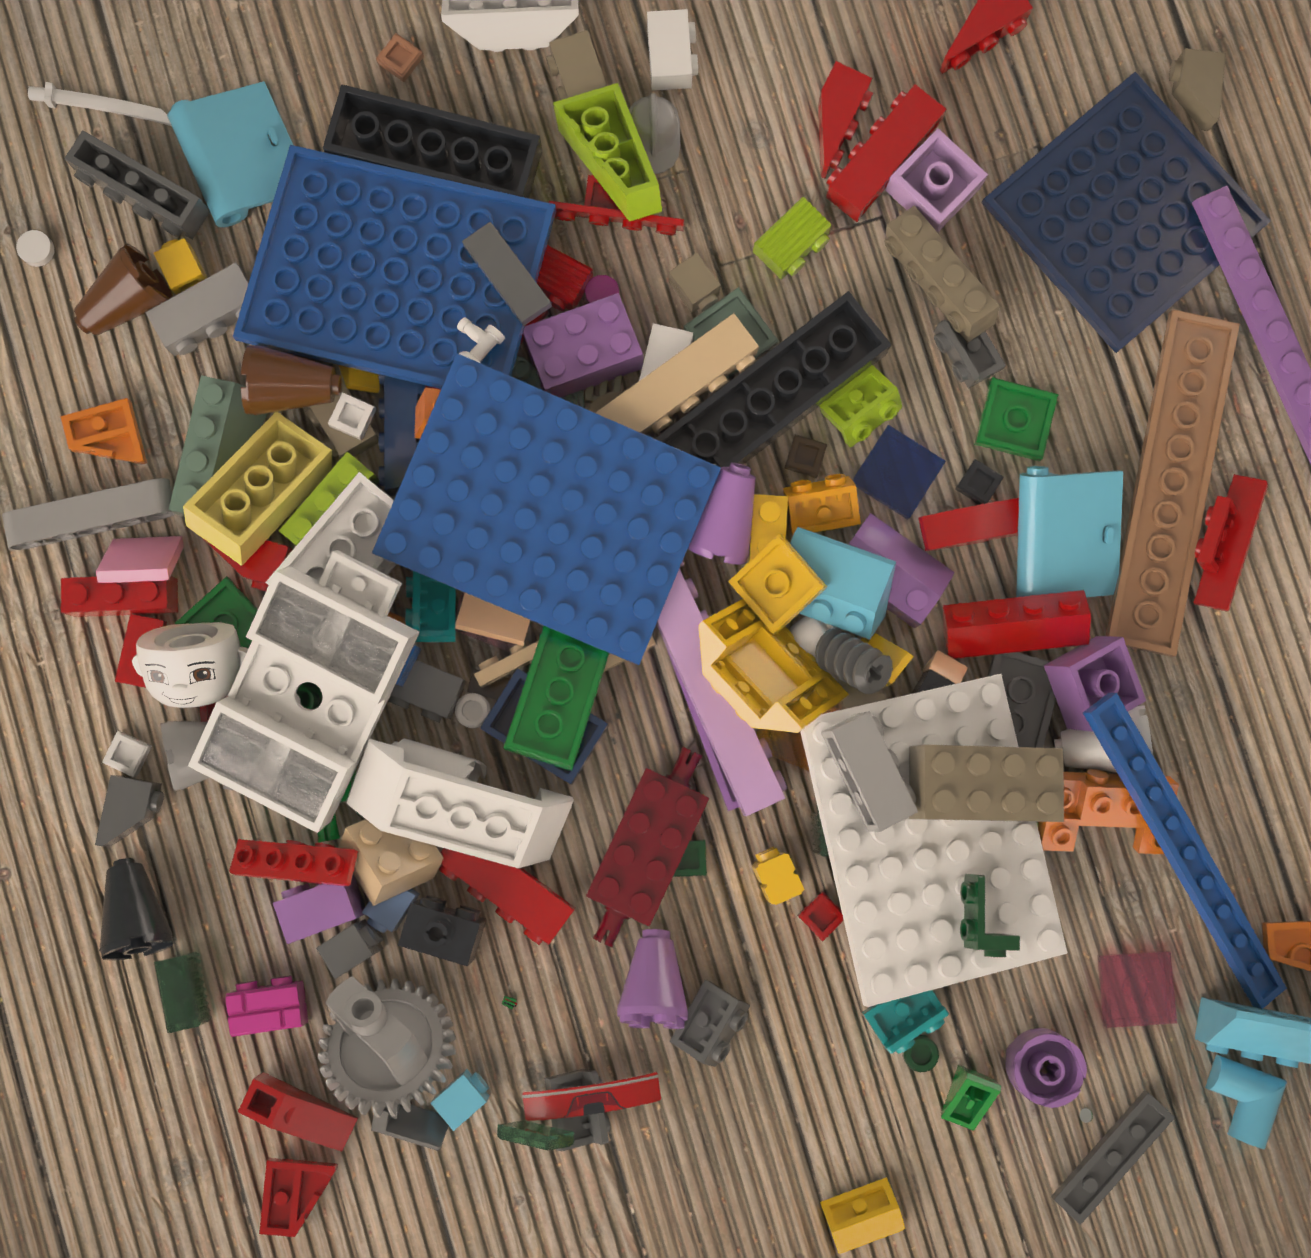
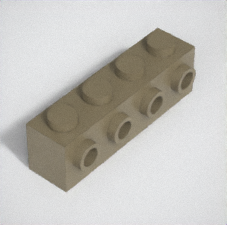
[885,205,1000,343]

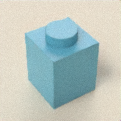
[430,1069,490,1131]

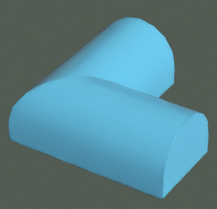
[1205,1054,1287,1150]

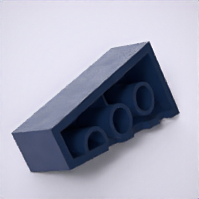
[378,374,426,496]

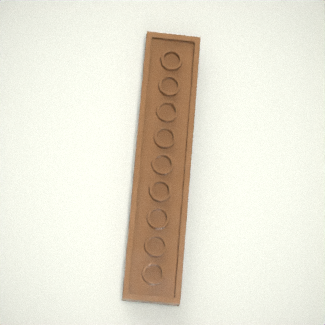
[1106,309,1240,657]

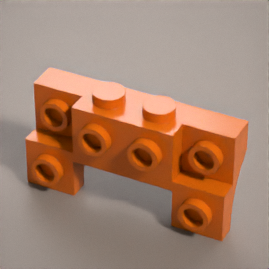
[1038,769,1179,854]

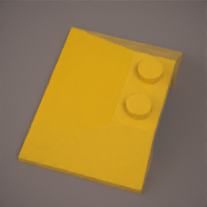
[698,599,849,733]

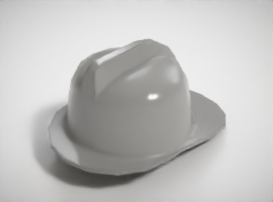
[629,93,680,174]

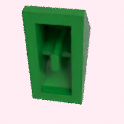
[941,1065,1001,1131]

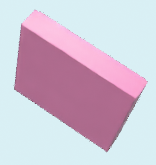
[96,536,184,583]

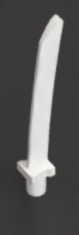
[28,82,171,126]

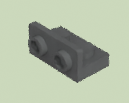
[670,980,750,1067]

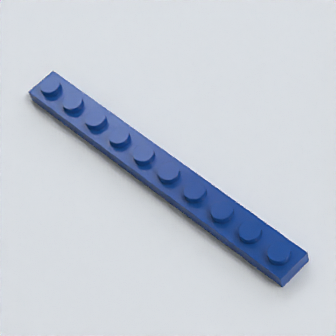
[1083,693,1287,1009]

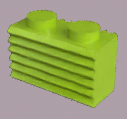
[753,197,831,280]

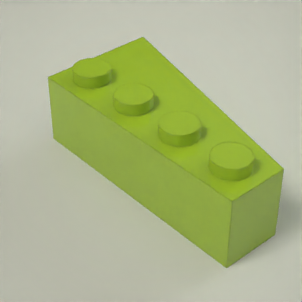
[553,83,662,222]

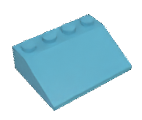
[1195,997,1311,1068]

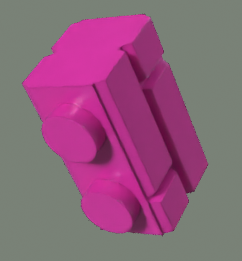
[225,975,308,1037]

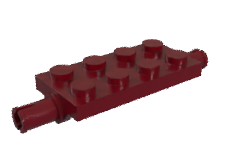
[586,746,709,948]

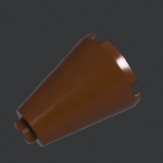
[74,244,173,335]
[241,345,342,415]

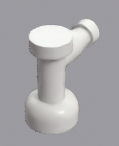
[457,317,505,363]

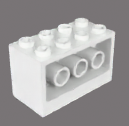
[266,472,397,585]

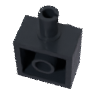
[398,895,487,966]

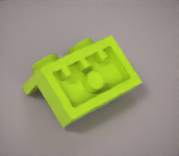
[819,365,903,448]

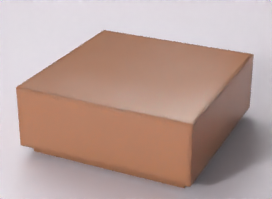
[376,33,424,82]

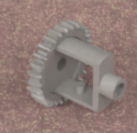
[318,976,456,1117]

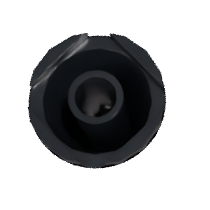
[99,858,173,961]

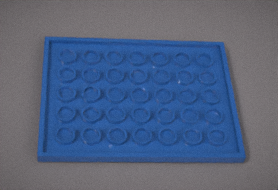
[233,145,556,389]
[372,353,721,665]

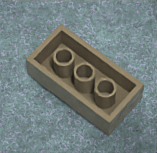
[909,745,1064,822]

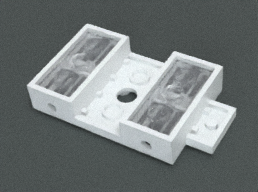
[188,550,419,833]

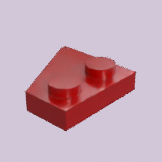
[259,1158,338,1237]

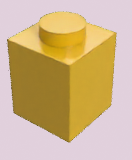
[153,238,207,295]

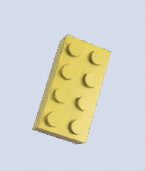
[183,412,332,566]

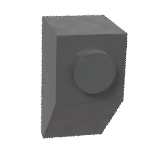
[95,775,164,846]

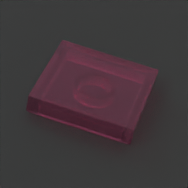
[1097,951,1177,1028]

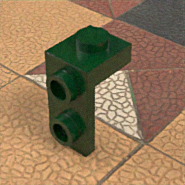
[960,874,1020,957]

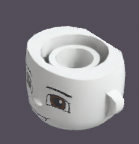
[132,622,248,708]

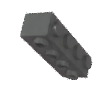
[64,130,210,240]

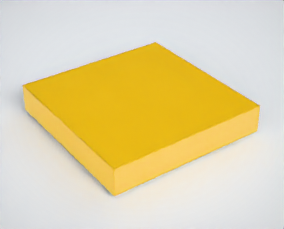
[728,534,827,634]

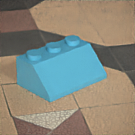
[790,527,896,640]

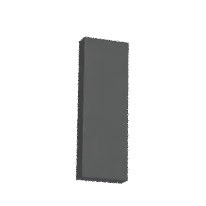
[462,222,552,326]

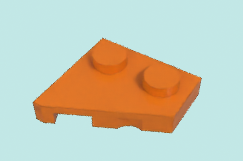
[60,398,147,464]

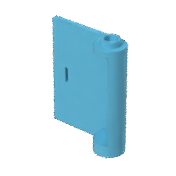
[167,81,293,227]
[1016,466,1123,597]

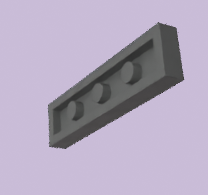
[1051,1090,1175,1225]

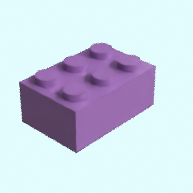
[523,293,643,398]

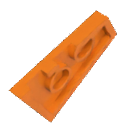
[1262,921,1311,972]

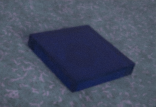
[853,425,946,520]

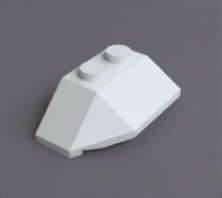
[441,0,579,52]

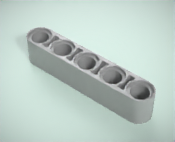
[2,478,175,550]

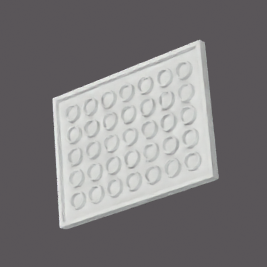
[800,674,1067,1007]

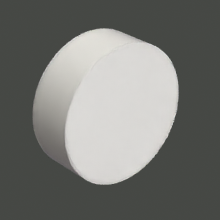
[16,230,54,267]
[455,693,491,728]

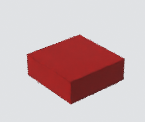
[797,891,844,942]

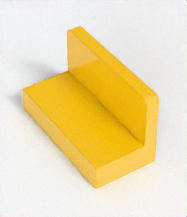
[820,1177,905,1254]

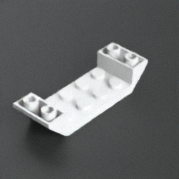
[347,739,574,868]

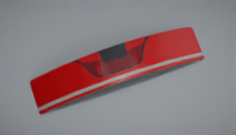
[522,1072,661,1121]

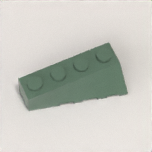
[168,375,268,517]

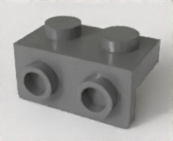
[934,319,1006,389]
[544,1069,610,1152]

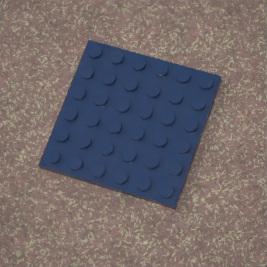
[982,72,1271,353]

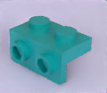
[405,571,456,642]
[862,990,949,1054]

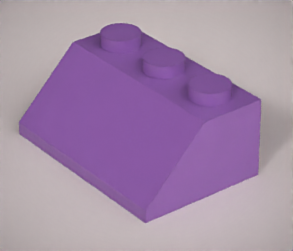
[848,513,955,629]

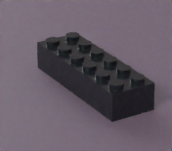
[323,84,542,198]

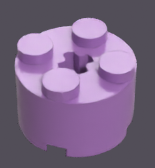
[1005,1028,1087,1108]

